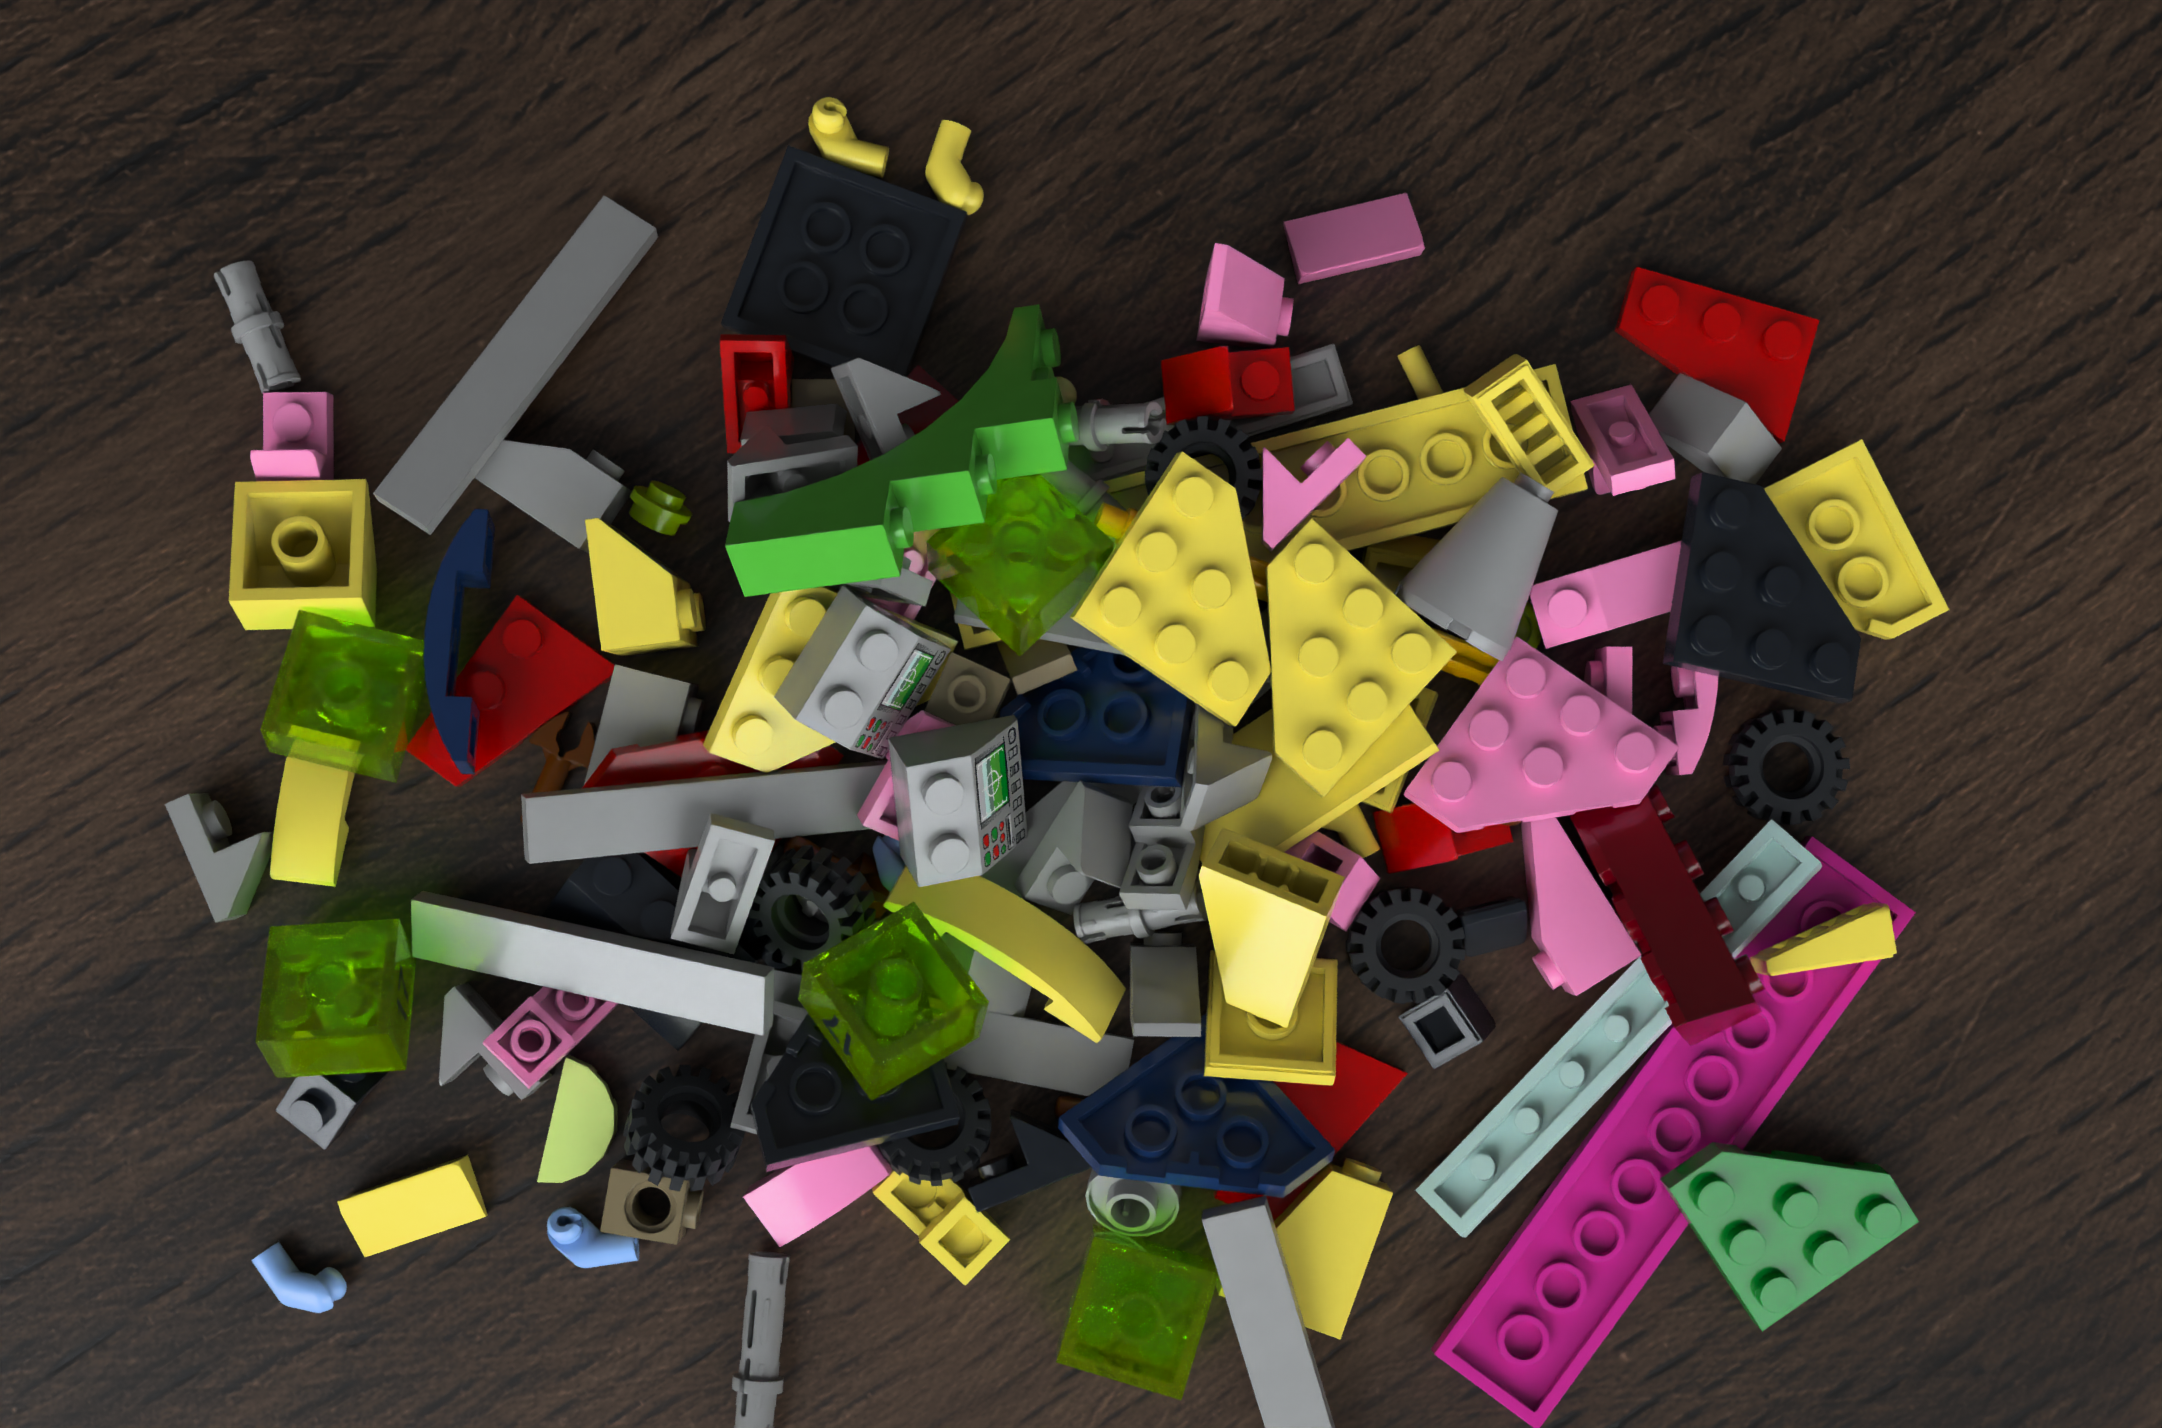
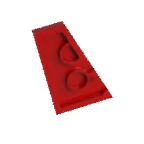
[1615,267,1819,444]
[405,595,615,787]
[1213,1041,1408,1221]

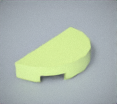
[537,1055,618,1183]

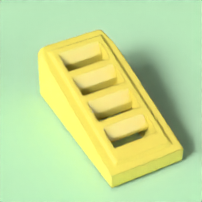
[1463,354,1595,493]
[1750,903,1897,976]

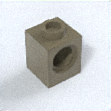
[925,652,1012,725]
[600,1159,703,1245]

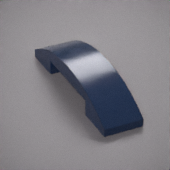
[424,509,495,775]

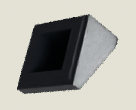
[1456,896,1527,957]
[1398,974,1496,1069]

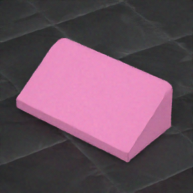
[1283,193,1425,284]

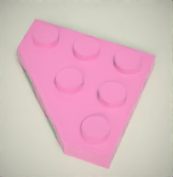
[1404,636,1679,833]

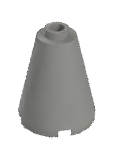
[1394,472,1558,661]

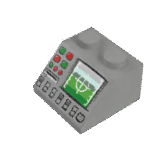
[774,586,951,759]
[888,715,1028,887]

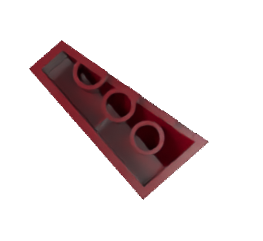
[1569,783,1765,1046]

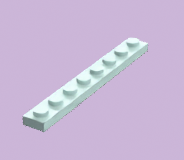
[1415,819,1823,1238]

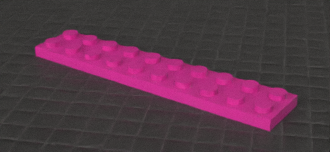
[1431,836,1916,1428]

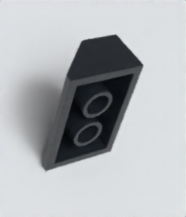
[541,852,762,1051]

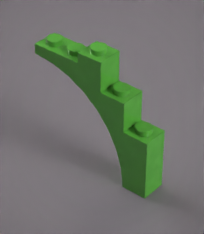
[725,304,1079,597]

